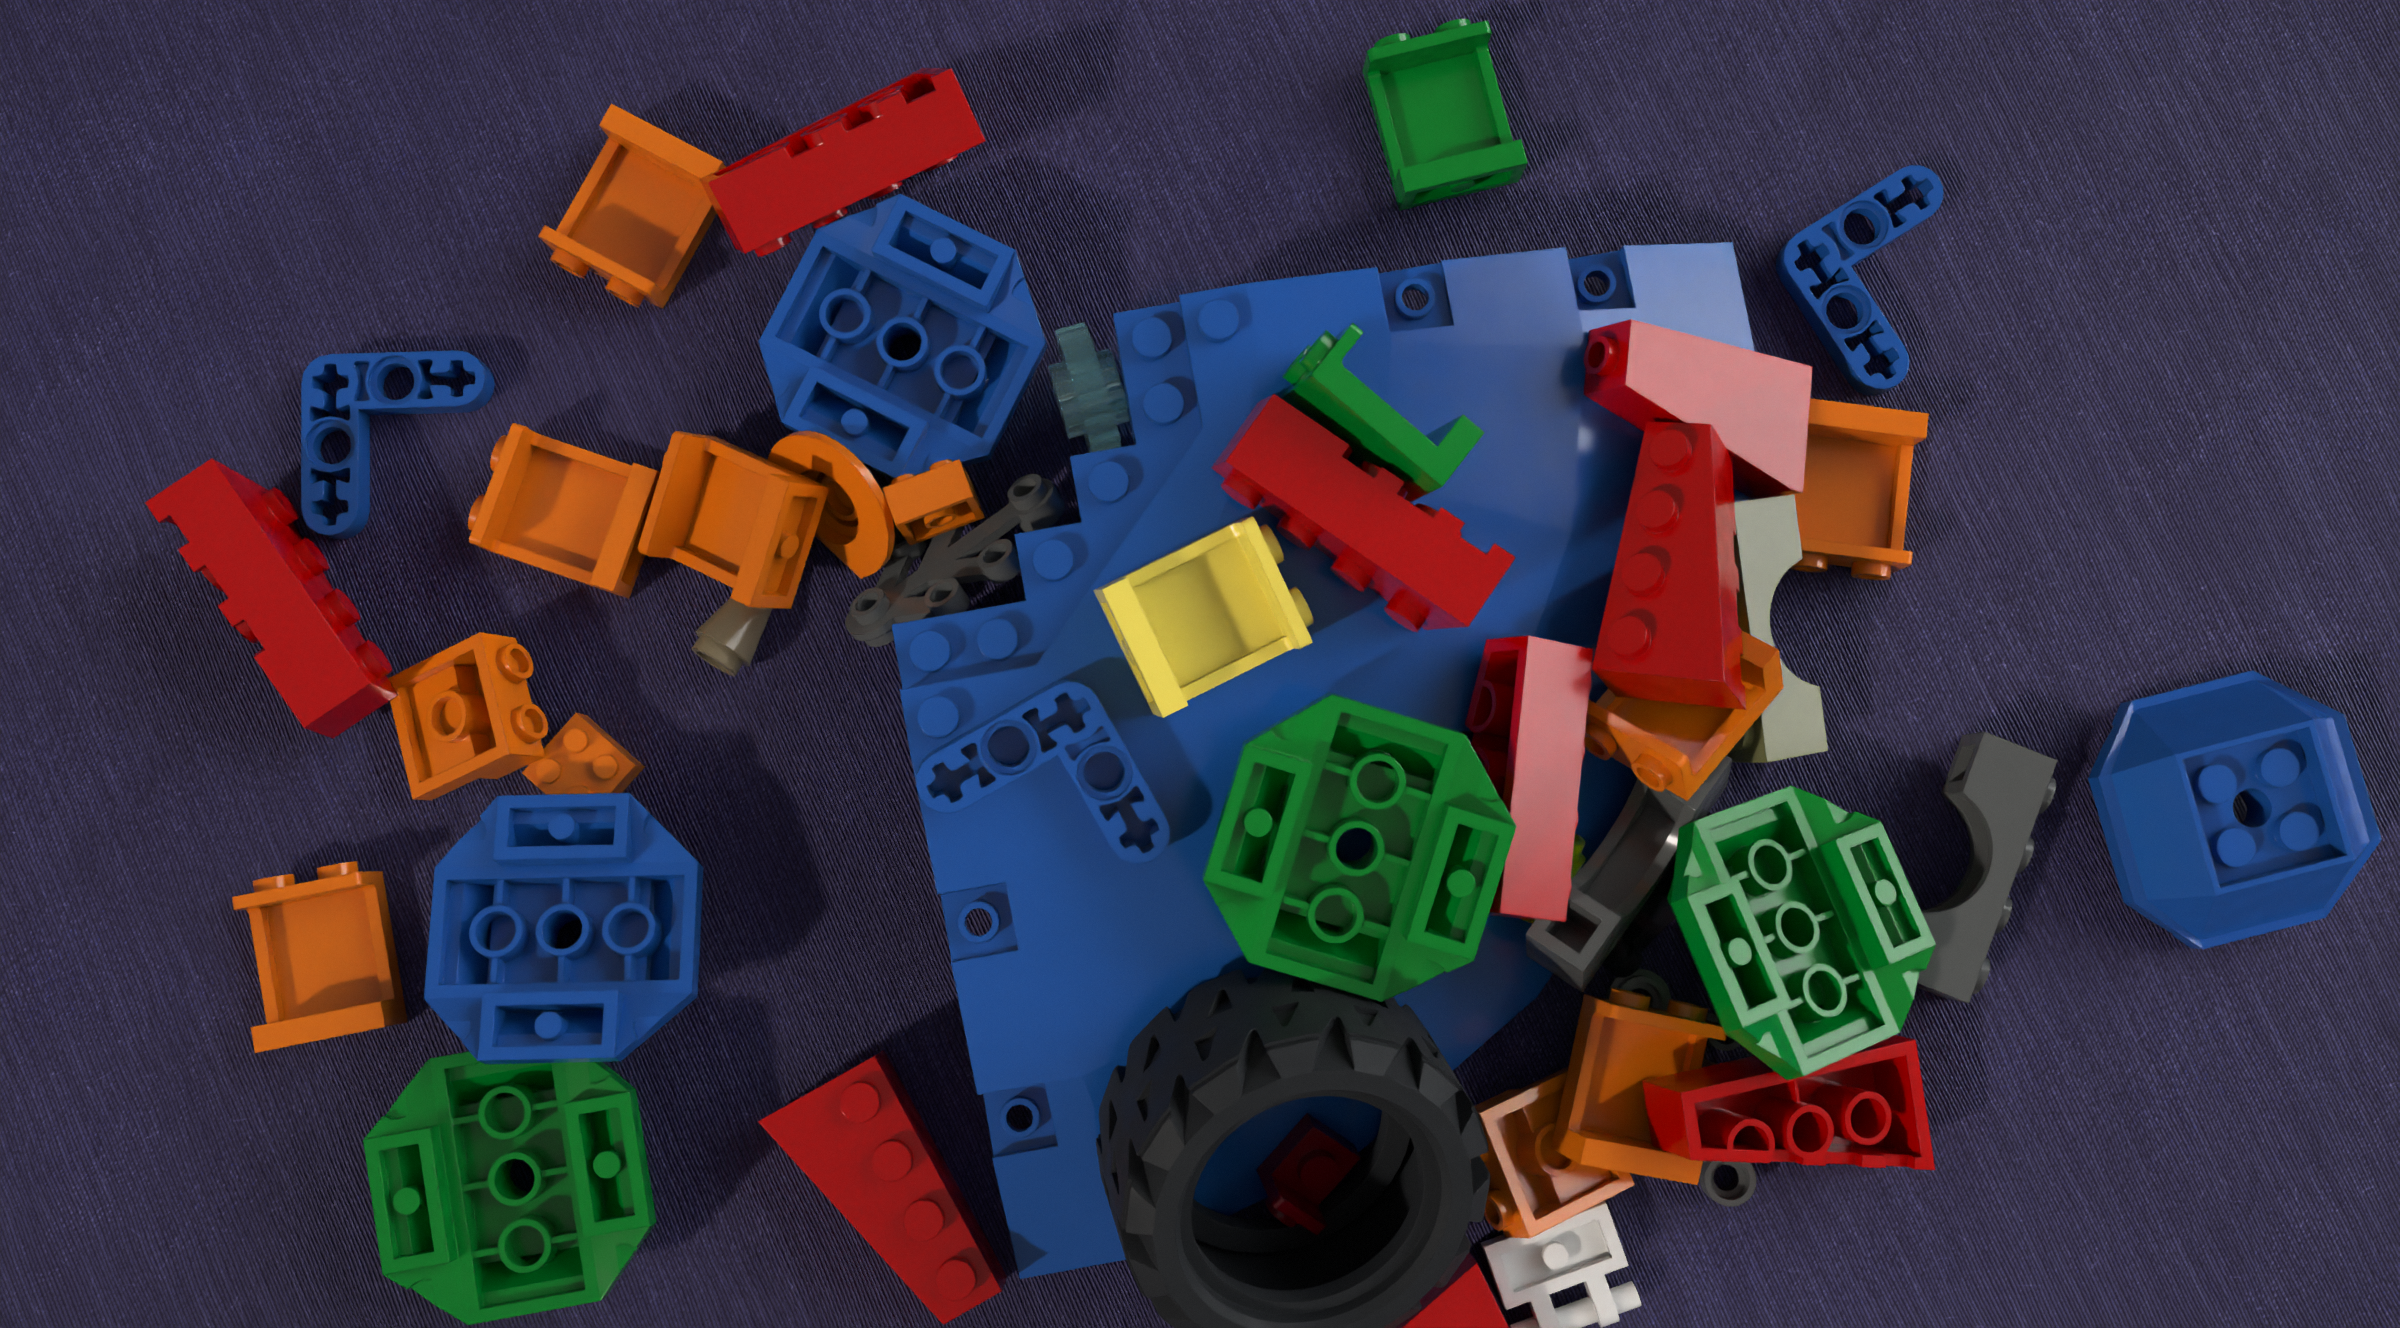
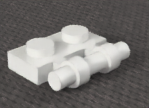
[1481,1201,1641,1328]

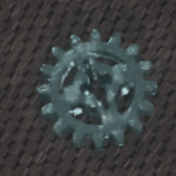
[1048,322,1130,453]

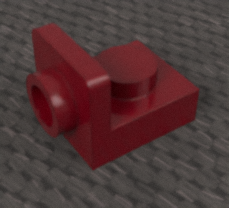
[1256,1113,1361,1235]

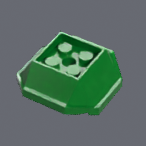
[1202,692,1517,1002]
[1667,786,1936,1081]
[363,1051,656,1325]

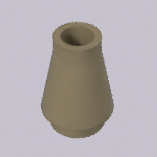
[691,598,773,677]

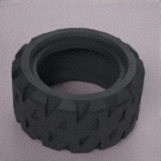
[1096,967,1491,1328]

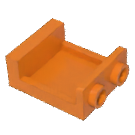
[538,103,725,309]
[1776,398,1929,581]
[468,423,660,599]
[638,431,830,609]
[1584,631,1784,801]
[232,861,408,1053]
[1551,988,1727,1185]

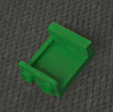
[1363,19,1528,211]
[1280,323,1485,502]

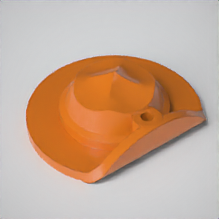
[768,431,895,579]

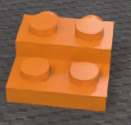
[388,632,548,800]
[1474,1066,1635,1239]

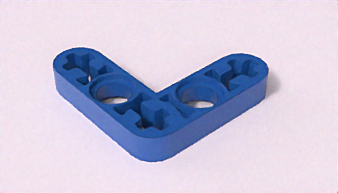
[1776,165,1943,396]
[301,350,495,540]
[916,678,1170,864]

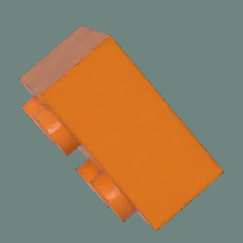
[882,459,985,546]
[522,713,645,795]

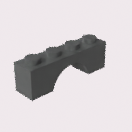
[1917,732,2058,1003]
[1526,755,1732,992]

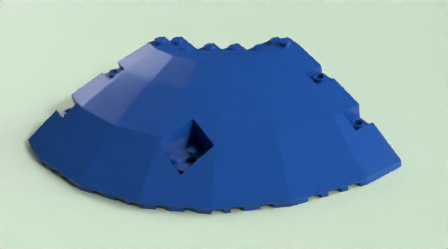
[892,242,1755,1279]

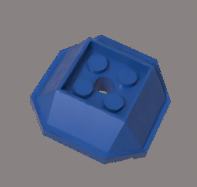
[758,194,1047,480]
[2088,670,2382,949]
[424,793,704,1064]

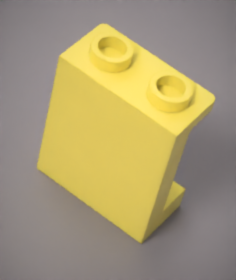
[1093,516,1314,718]

